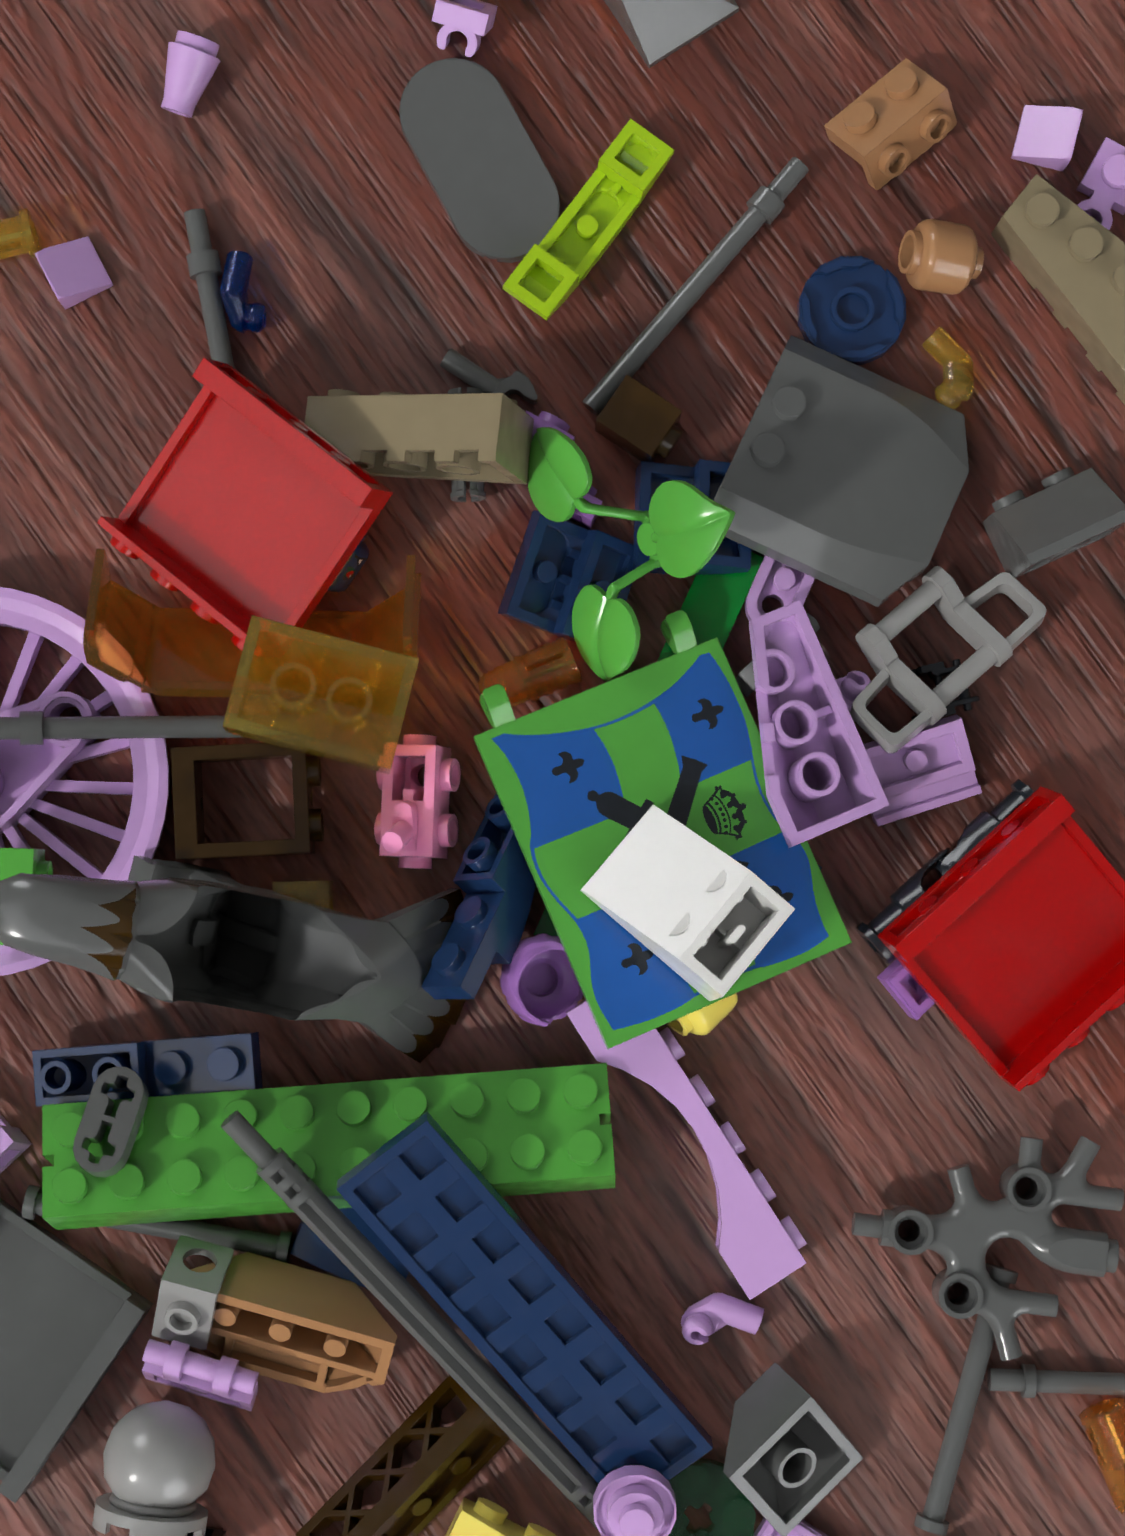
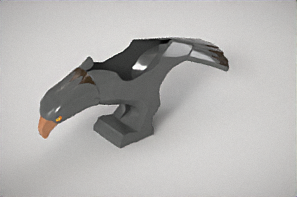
[0,855,469,1063]

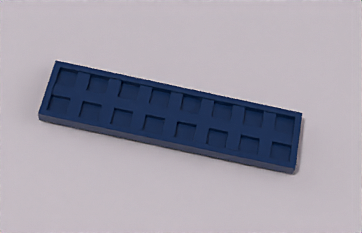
[336,1112,713,1484]

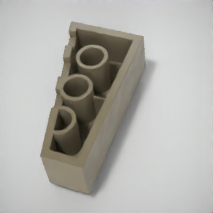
[991,174,1125,405]
[305,389,534,485]

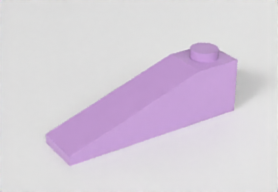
[749,600,890,848]

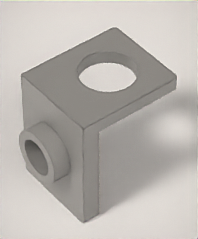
[152,1235,234,1350]

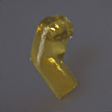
[921,327,974,409]

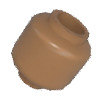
[898,219,984,295]

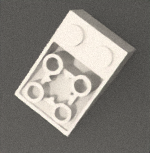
[580,804,795,1001]

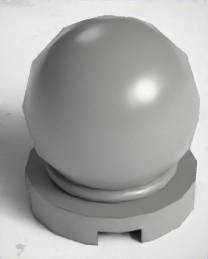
[92,1400,215,1536]

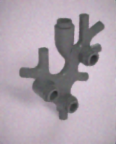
[851,1135,1124,1361]

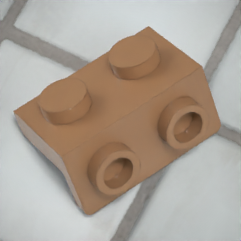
[824,58,957,190]

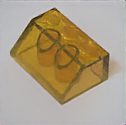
[223,615,419,775]

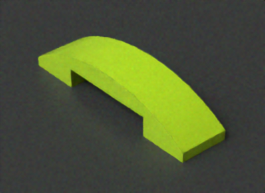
[502,118,674,321]

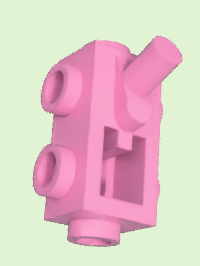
[374,734,461,869]

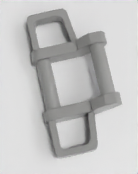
[850,566,1047,753]

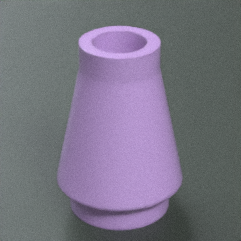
[161,31,221,118]

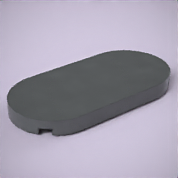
[399,58,560,263]

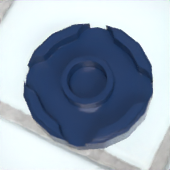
[797,256,906,365]

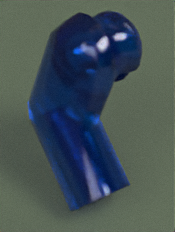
[220,251,267,334]

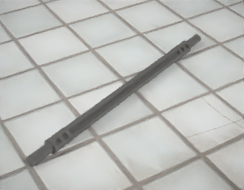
[221,1110,598,1530]

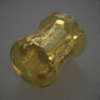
[0,208,40,260]

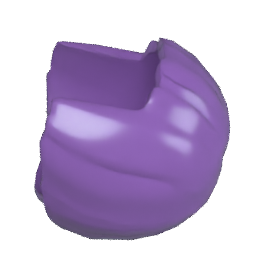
[500,933,583,1027]

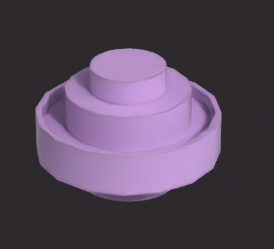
[593,1465,676,1536]

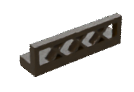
[295,1375,510,1536]

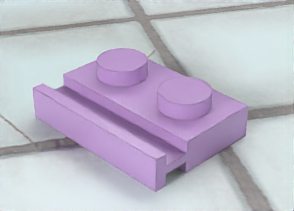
[864,714,982,826]

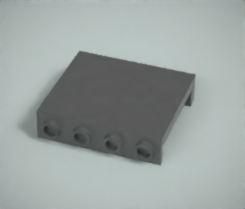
[0,1198,154,1503]

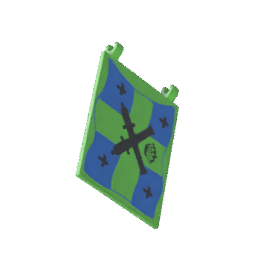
[473,610,852,1050]

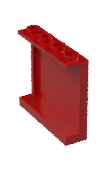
[97,358,394,658]
[877,786,1125,1092]

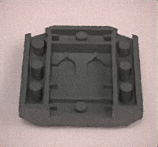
[713,335,969,607]

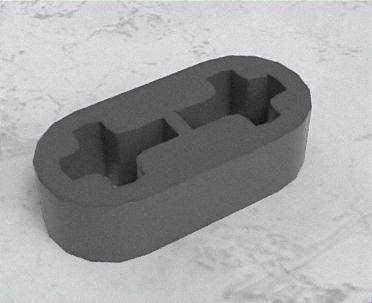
[73,1066,149,1178]

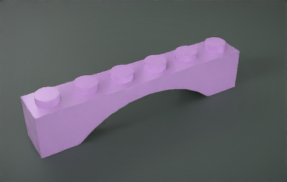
[566,999,807,1300]

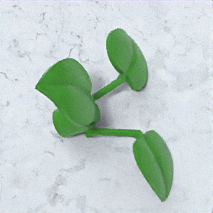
[527,427,735,682]

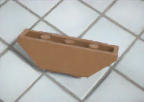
[190,1252,397,1393]

